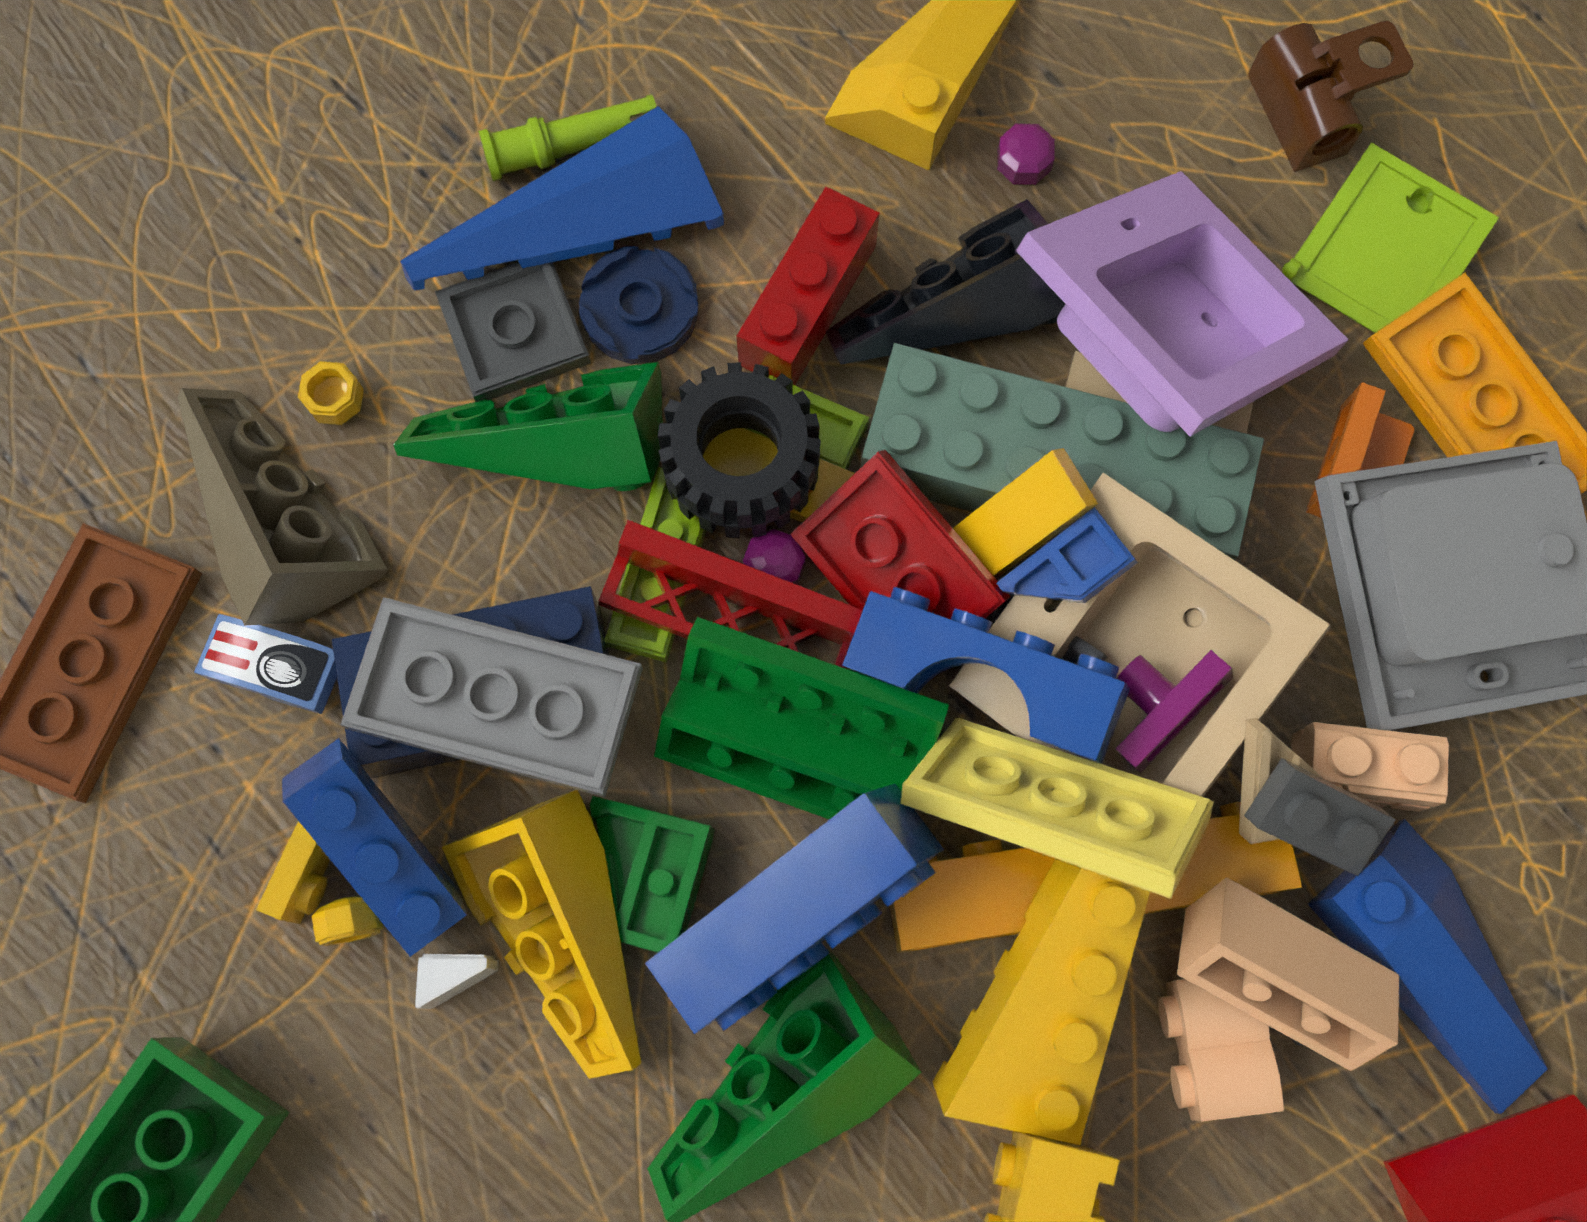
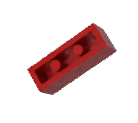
[736,186,880,385]

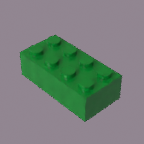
[21,1037,290,1222]

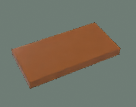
[0,523,202,804]

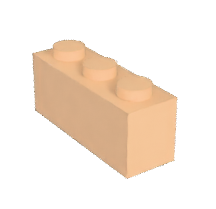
[1177,877,1399,1071]

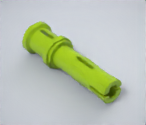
[478,94,656,181]

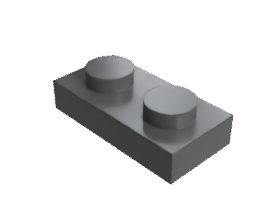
[1244,758,1395,876]

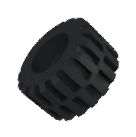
[658,362,821,539]

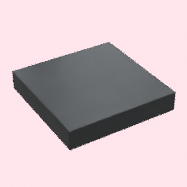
[435,262,591,401]

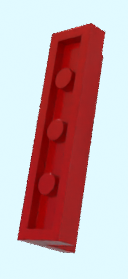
[598,520,863,669]

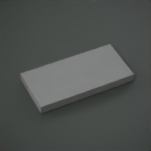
[340,597,643,797]

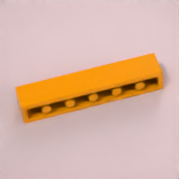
[890,801,1302,953]

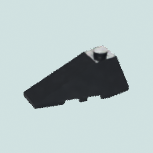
[826,199,1065,365]

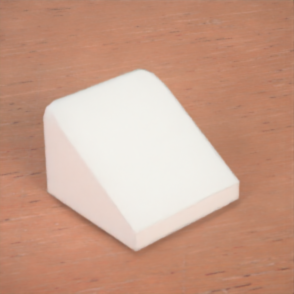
[415,954,499,1009]

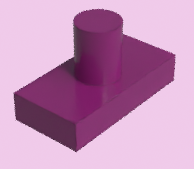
[1115,650,1233,774]

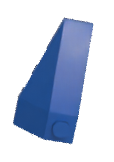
[1308,819,1548,1114]

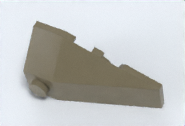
[177,388,388,626]

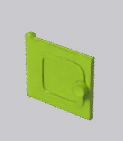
[1282,142,1499,333]

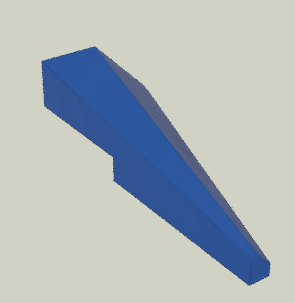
[400,106,724,291]

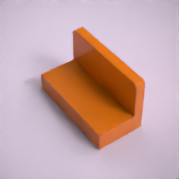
[1306,382,1414,518]

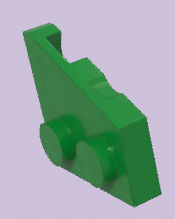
[590,796,716,953]

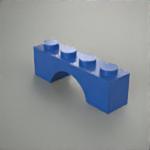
[842,587,1130,764]

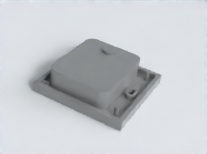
[1314,441,1587,731]

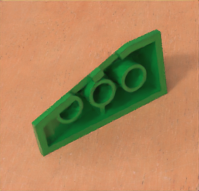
[393,362,663,491]
[647,948,922,1222]

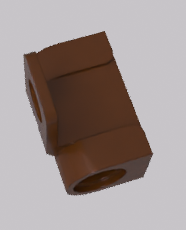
[1248,21,1414,172]

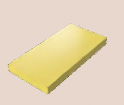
[901,718,1214,899]

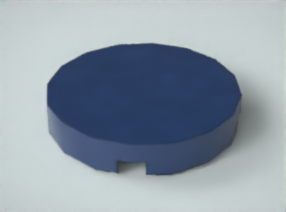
[579,246,699,364]

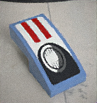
[194,614,337,714]

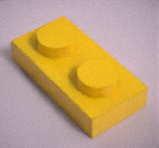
[256,821,330,924]

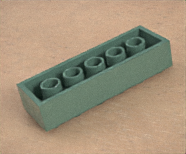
[860,343,1264,560]

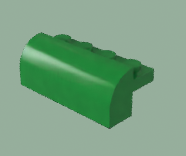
[654,617,949,820]

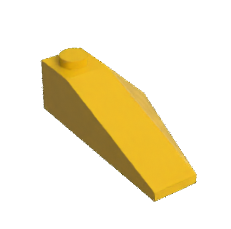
[825,0,1020,170]
[442,790,641,1079]

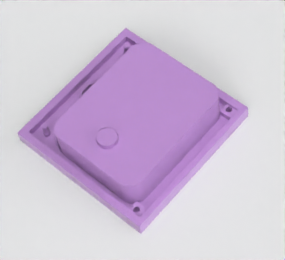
[1016,171,1349,436]

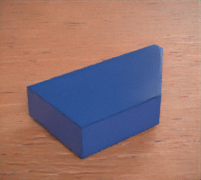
[996,507,1138,603]

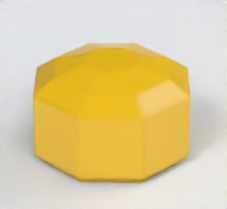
[298,361,364,425]
[311,897,383,946]

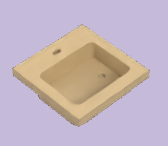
[949,473,1331,797]

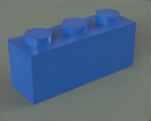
[282,738,467,957]

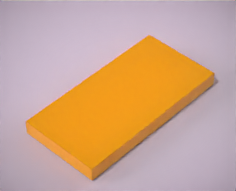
[1362,273,1587,494]

